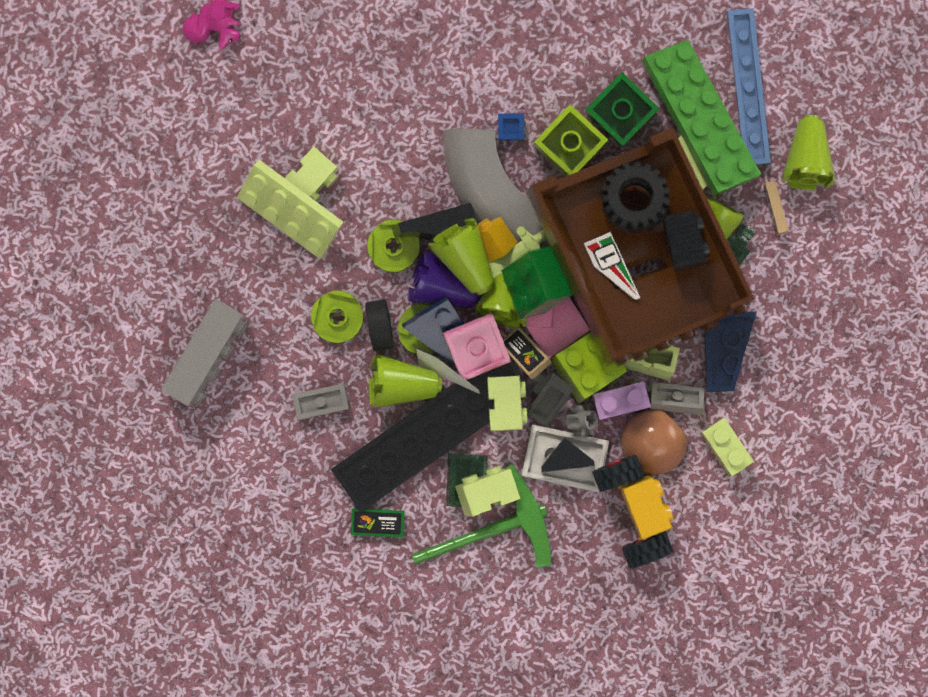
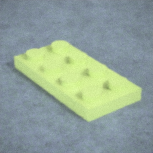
[237,160,344,259]

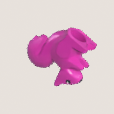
[182,0,241,50]

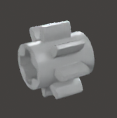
[565,404,598,436]

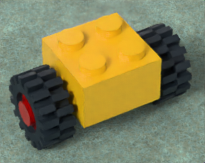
[592,455,674,569]

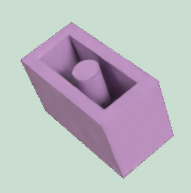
[592,382,651,421]

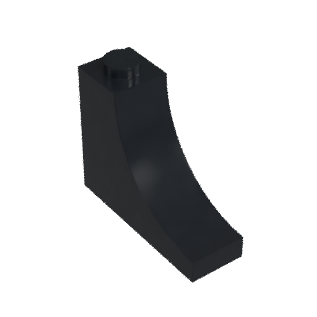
[392,203,490,263]

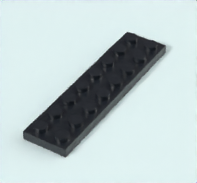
[331,359,533,512]

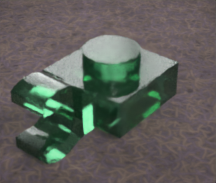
[727,224,756,266]

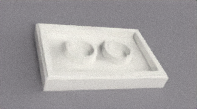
[521,425,609,492]

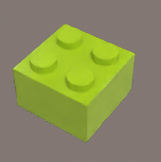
[533,104,608,177]
[550,332,627,404]

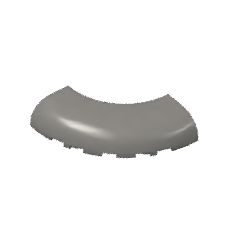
[443,129,551,248]

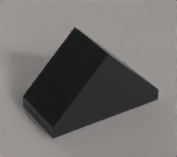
[541,437,595,472]

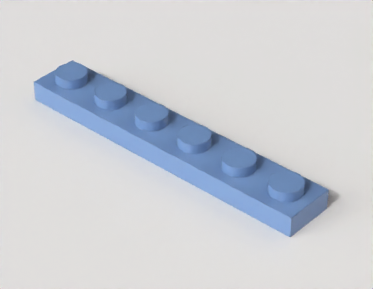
[727,8,771,166]

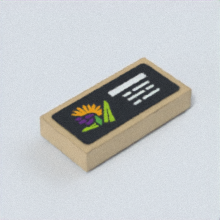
[763,181,788,236]
[503,327,552,380]

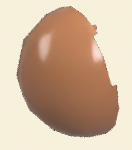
[620,408,688,475]

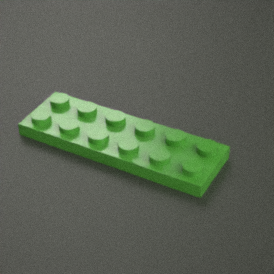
[642,40,761,196]

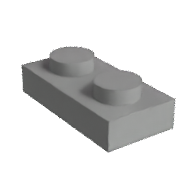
[650,382,704,415]
[292,383,349,420]

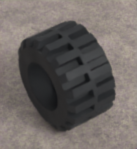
[602,162,670,234]

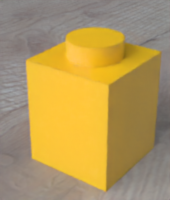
[478,217,518,262]

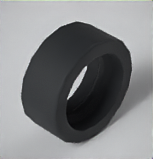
[365,299,394,351]

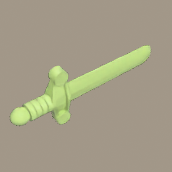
[489,227,547,278]

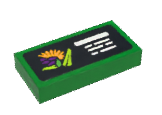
[351,509,405,537]

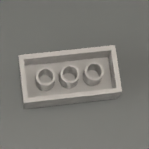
[161,299,248,408]

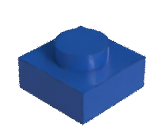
[498,113,524,141]

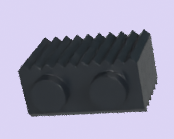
[662,210,710,272]

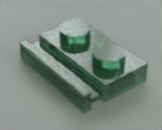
[446,453,488,507]

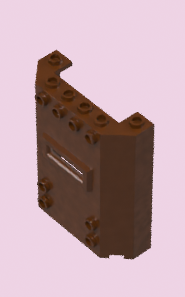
[526,128,755,366]

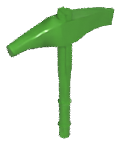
[412,464,551,568]

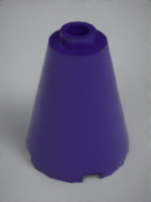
[407,251,483,308]

